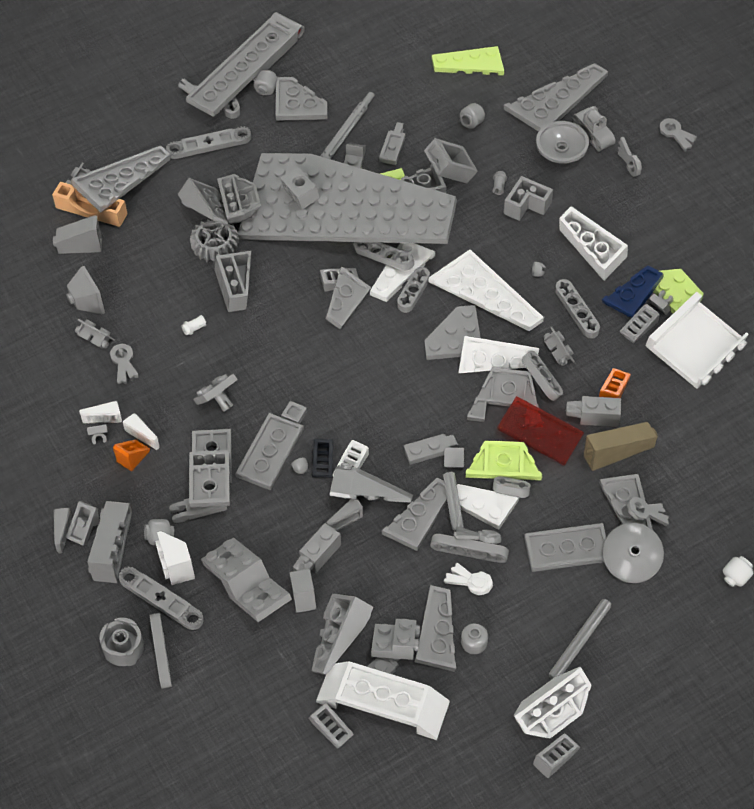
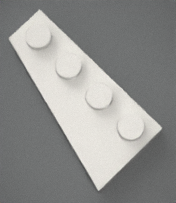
[370,243,435,302]
[458,336,539,373]

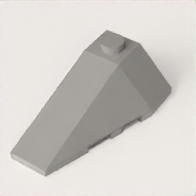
[312,593,373,675]

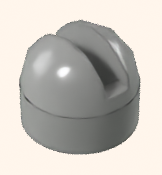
[532,262,546,277]
[291,458,308,474]

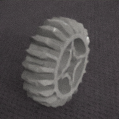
[190,219,239,263]

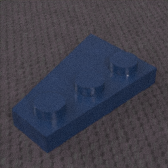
[602,265,664,318]

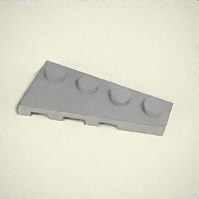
[382,478,447,551]

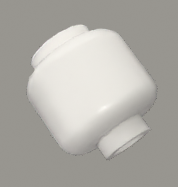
[723,556,753,587]

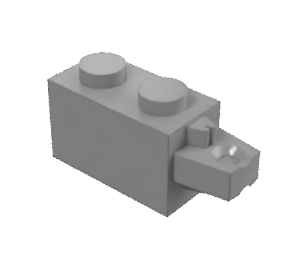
[566,396,621,427]
[293,523,341,573]

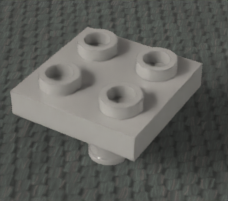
[193,373,238,412]

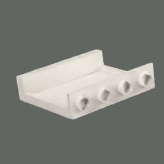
[645,292,749,389]

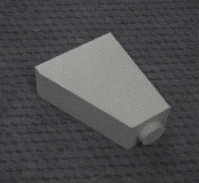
[53,215,102,254]

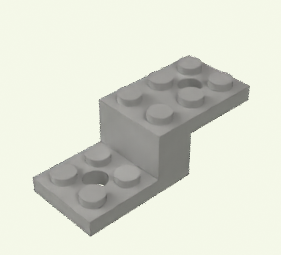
[189,429,232,508]
[201,537,292,622]

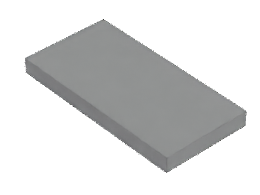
[235,413,304,490]
[524,523,607,572]

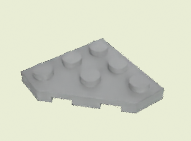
[276,77,327,121]
[424,305,481,360]

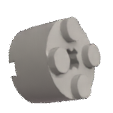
[99,618,144,666]

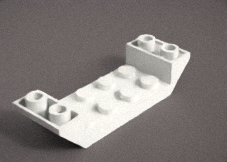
[316,661,450,740]

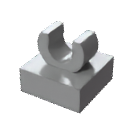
[649,290,673,315]
[87,424,108,444]

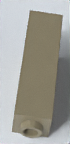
[584,422,658,471]

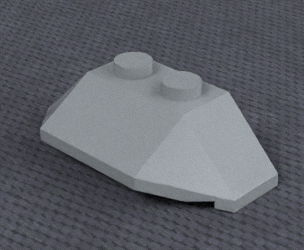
[217,174,261,224]

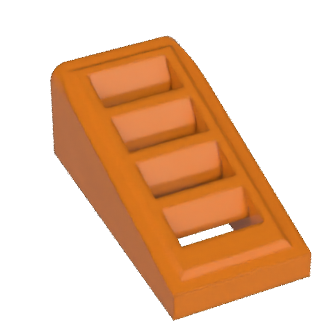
[599,368,631,398]

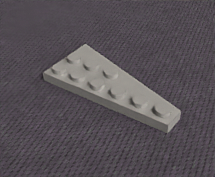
[71,145,171,213]

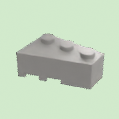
[214,251,251,312]

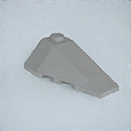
[178,178,228,225]
[330,463,413,503]

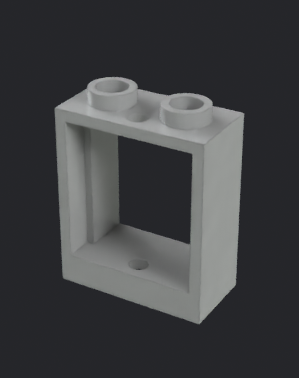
[424,138,478,183]

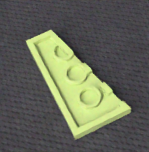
[432,46,504,75]

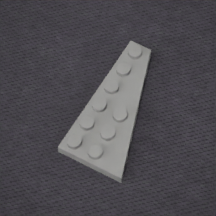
[504,63,608,132]

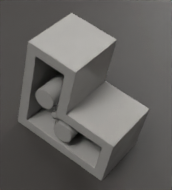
[504,176,553,221]

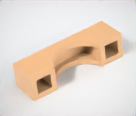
[52,182,127,227]

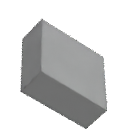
[281,401,307,424]
[444,448,464,468]

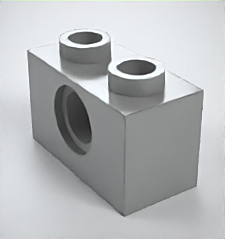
[280,167,320,209]

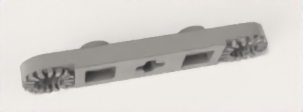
[166,126,252,159]
[119,567,204,630]

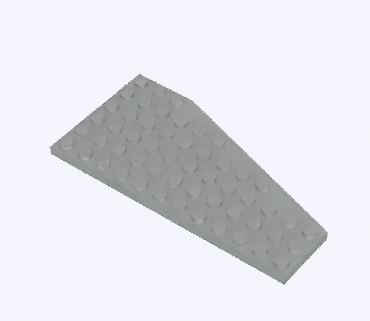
[238,153,457,244]

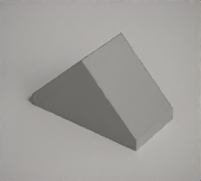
[290,569,316,613]

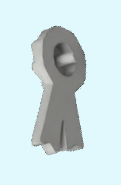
[660,118,697,151]
[618,137,642,177]
[110,343,138,384]
[627,497,669,526]
[454,527,501,544]

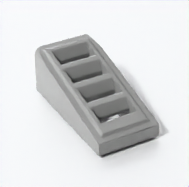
[320,268,359,292]
[620,304,660,344]
[326,498,363,531]
[54,508,72,554]
[308,703,354,749]
[533,733,580,778]

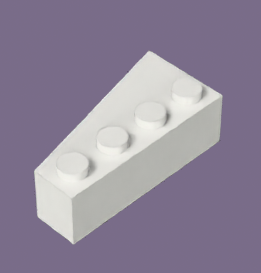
[559,207,628,281]

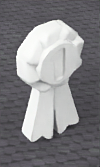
[444,563,493,595]

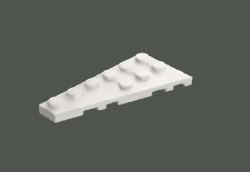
[428,250,544,331]

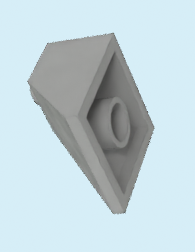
[66,266,105,315]

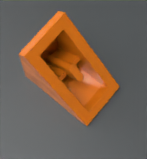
[113,439,150,471]

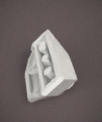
[514,667,591,738]

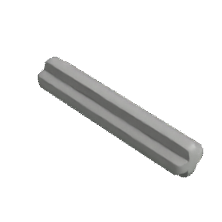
[443,472,464,530]

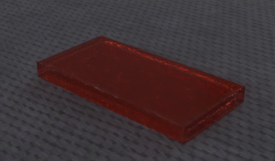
[497,396,584,466]

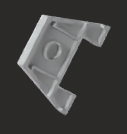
[467,367,542,429]

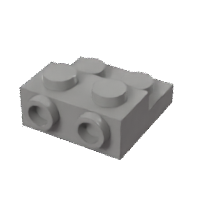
[371,619,420,660]

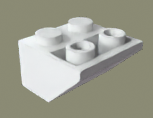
[155,531,195,585]

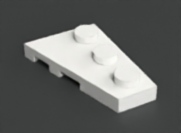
[457,484,519,530]

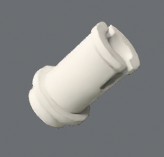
[181,315,206,335]

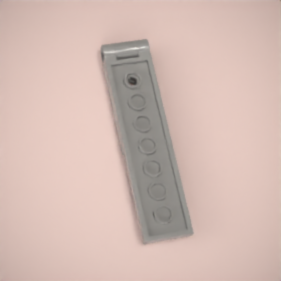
[186,12,305,117]

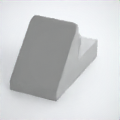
[344,143,366,168]
[66,501,100,546]

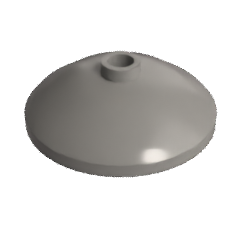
[536,121,589,163]
[603,523,664,583]

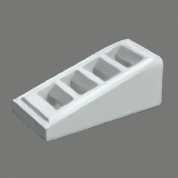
[79,401,122,423]
[123,413,160,450]
[333,440,369,476]

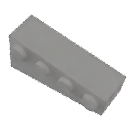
[87,501,132,583]

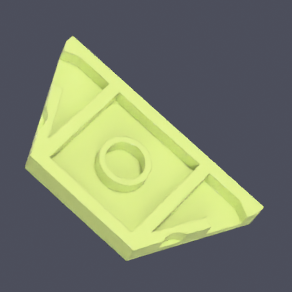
[653,269,704,313]
[466,441,542,480]

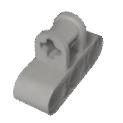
[572,106,615,151]

